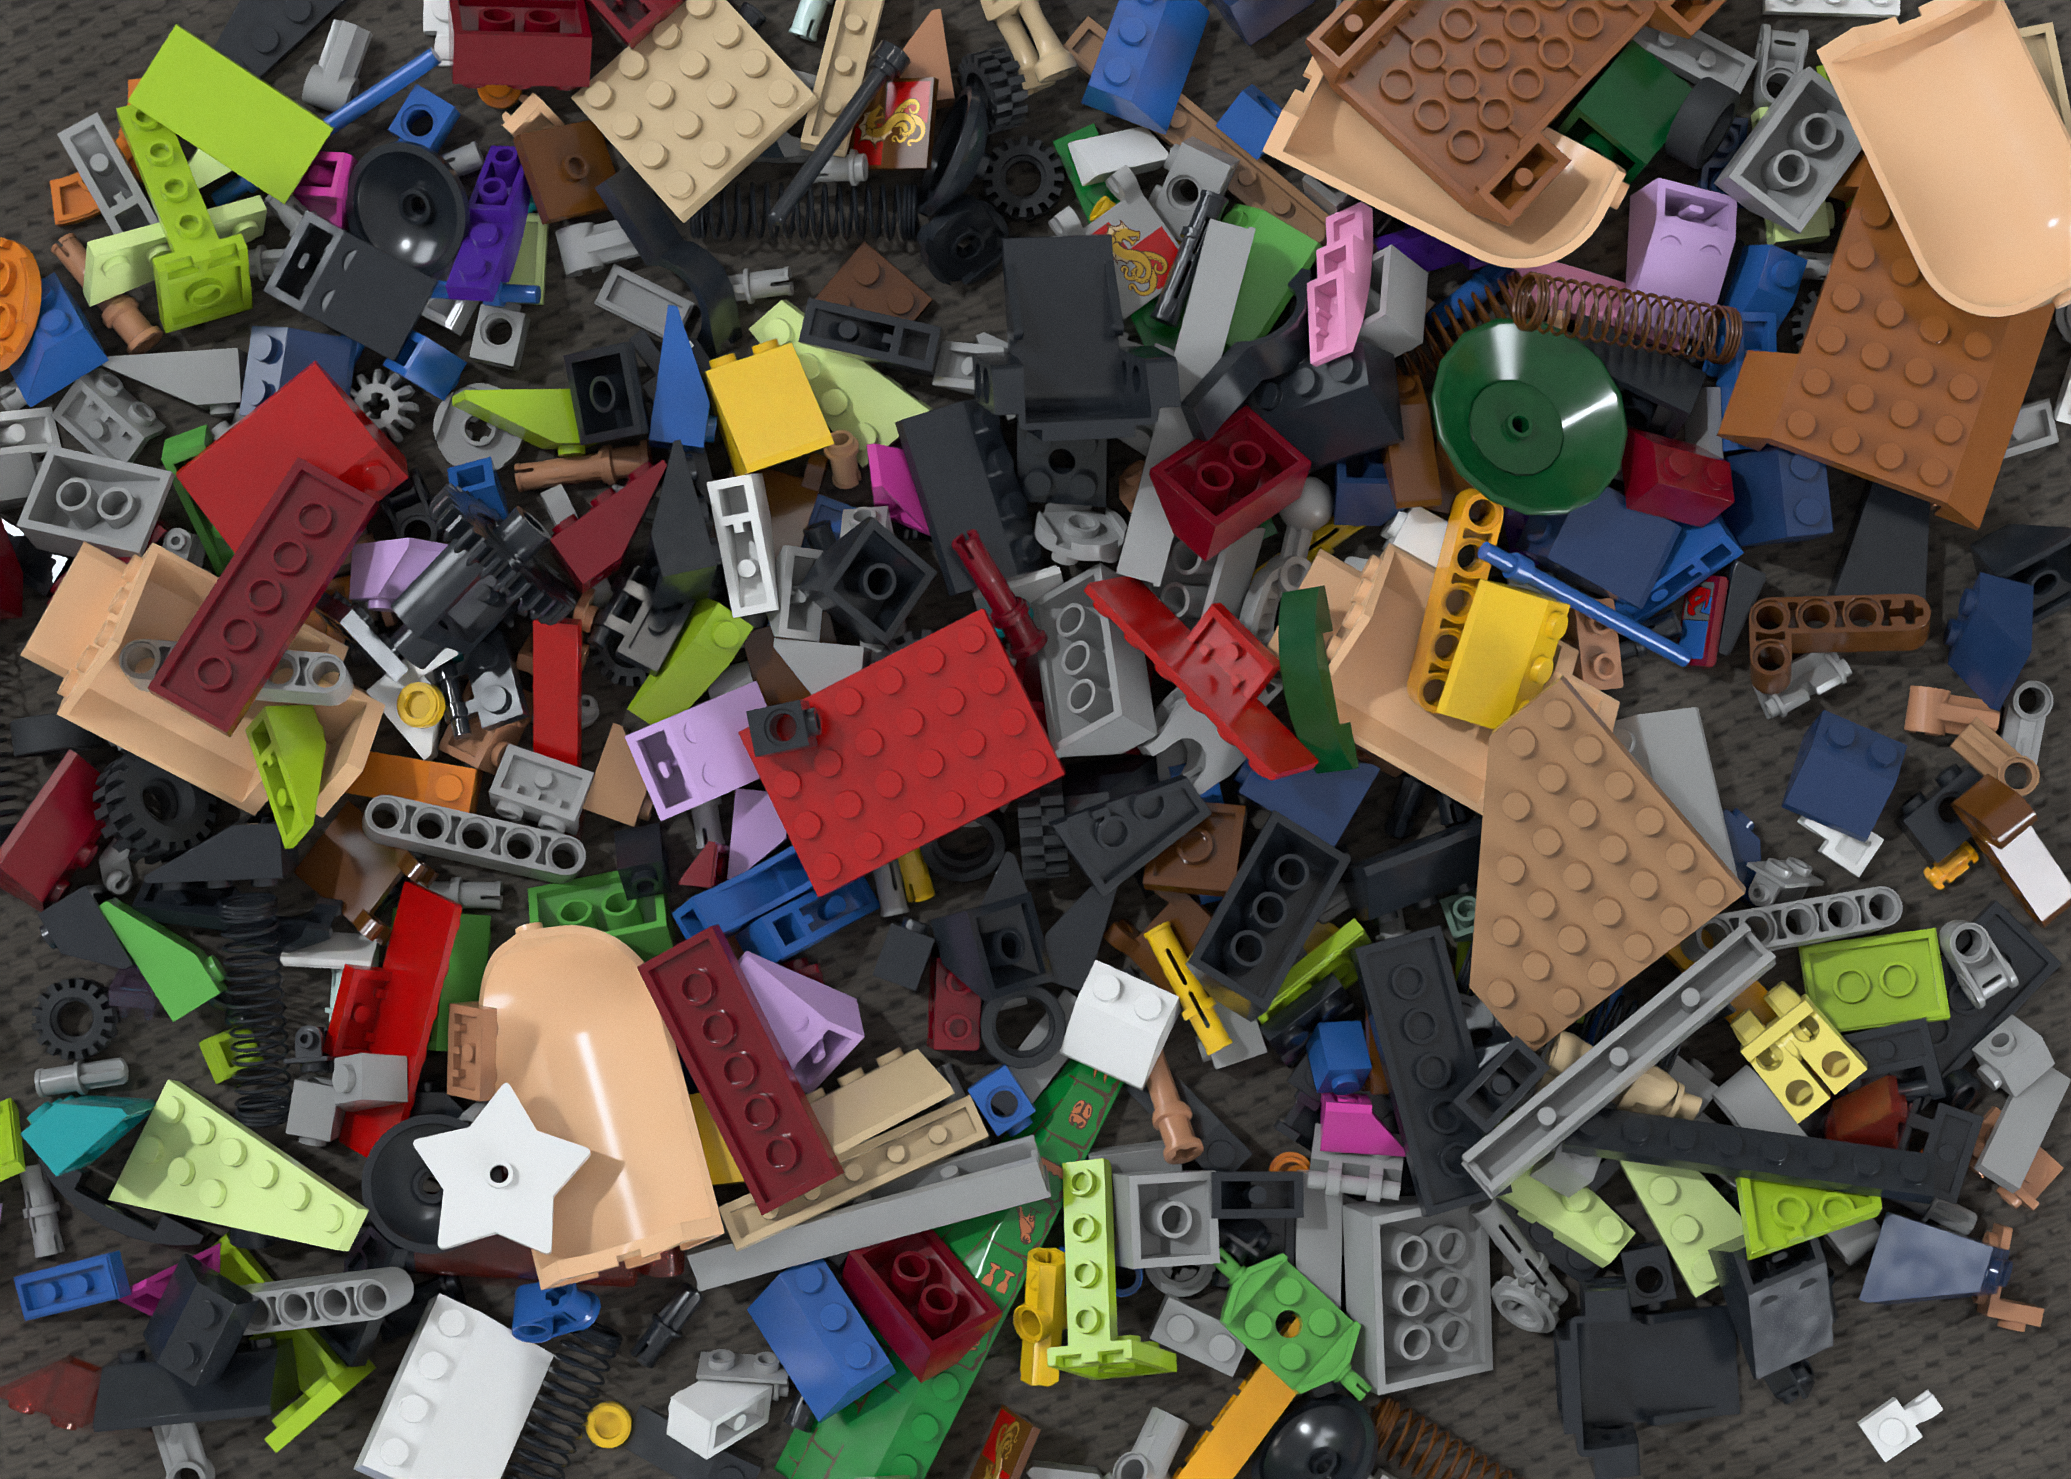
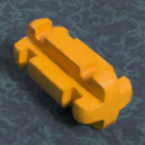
[1923,841,1979,890]

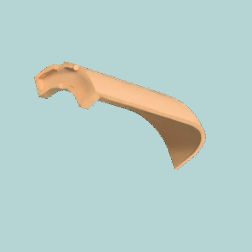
[1816,0,2071,317]
[1262,56,1630,268]
[479,922,725,1290]

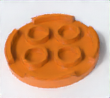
[0,237,42,372]

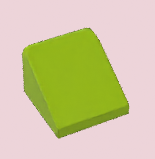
[199,1027,264,1084]

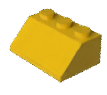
[1436,579,1570,729]

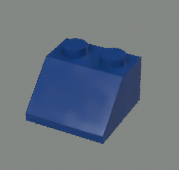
[8,272,109,408]

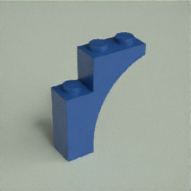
[672,845,814,940]

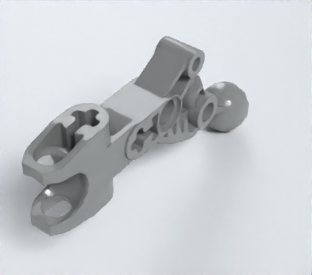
[1137,475,1334,795]

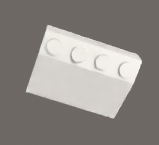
[354,1293,554,1479]

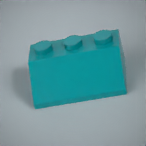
[20,1094,156,1176]

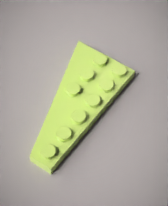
[108,1080,369,1251]

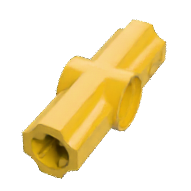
[1013,1247,1067,1387]

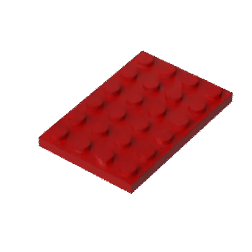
[738,608,1066,897]

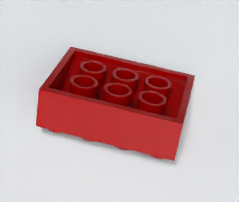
[176,360,409,553]

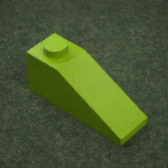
[452,389,600,457]
[627,598,754,725]
[245,705,326,849]

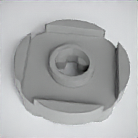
[433,383,524,472]
[1034,503,1127,565]

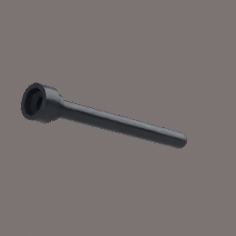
[768,40,911,226]

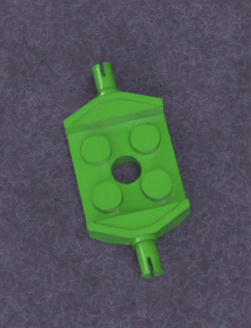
[1213,1246,1372,1401]

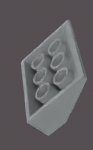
[1342,1196,1493,1395]

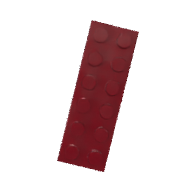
[147,457,379,737]
[637,924,845,1216]

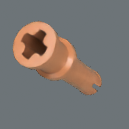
[51,233,163,355]
[514,439,654,492]
[1146,1049,1204,1165]

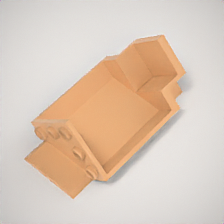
[20,541,385,818]
[1266,543,1620,815]

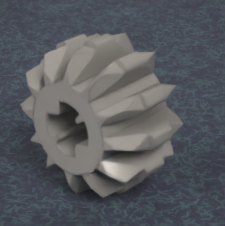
[350,369,419,443]

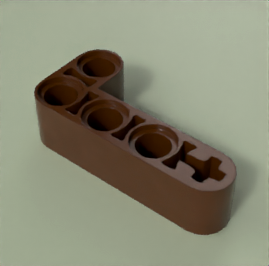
[1749,594,1931,695]
[1951,774,2071,928]

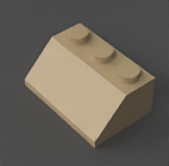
[806,1047,955,1156]

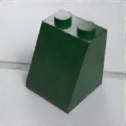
[1557,40,1692,185]

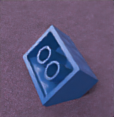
[1081,0,1210,135]
[747,1258,897,1423]

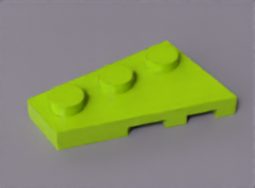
[1735,1177,1882,1261]

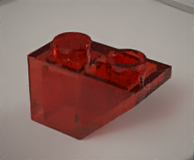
[1825,1075,1907,1149]
[0,1355,103,1431]

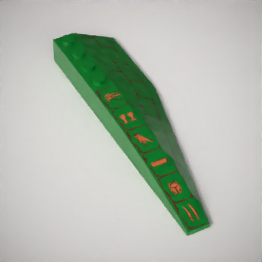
[774,1059,1123,1479]

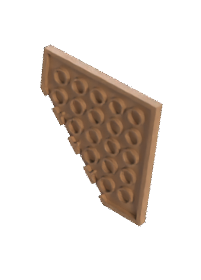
[1469,675,1746,1052]

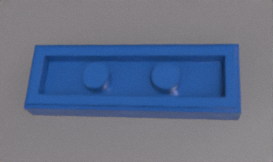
[13,1250,131,1321]

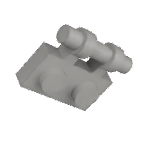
[1307,1123,1404,1202]

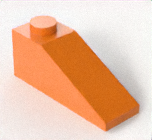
[345,751,483,814]

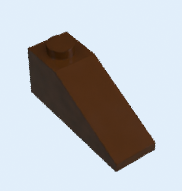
[1379,375,1442,509]

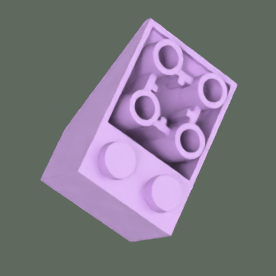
[1624,178,1737,341]
[625,680,768,821]
[738,951,865,1093]

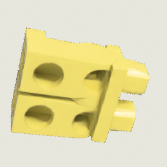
[1730,981,1868,1124]

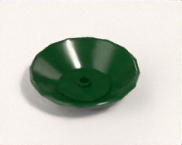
[1431,318,1628,515]

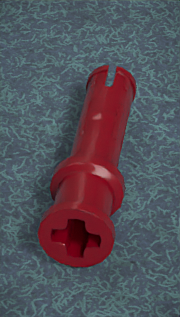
[951,529,1048,660]

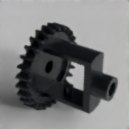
[390,483,576,670]

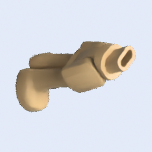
[980,0,1078,95]
[1534,1030,1702,1120]

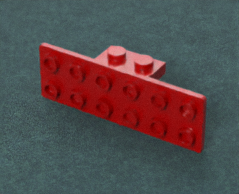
[1084,576,1319,781]
[323,882,462,1158]

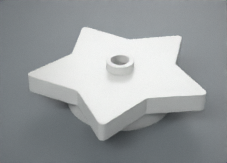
[413,1083,591,1255]

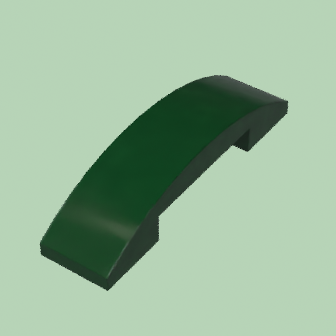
[1278,585,1359,774]

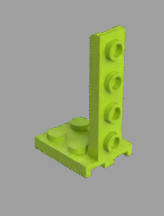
[116,104,253,333]
[1047,1158,1177,1380]
[210,1231,376,1453]

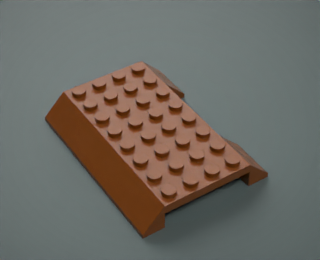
[1305,0,1727,226]
[1717,149,2055,530]

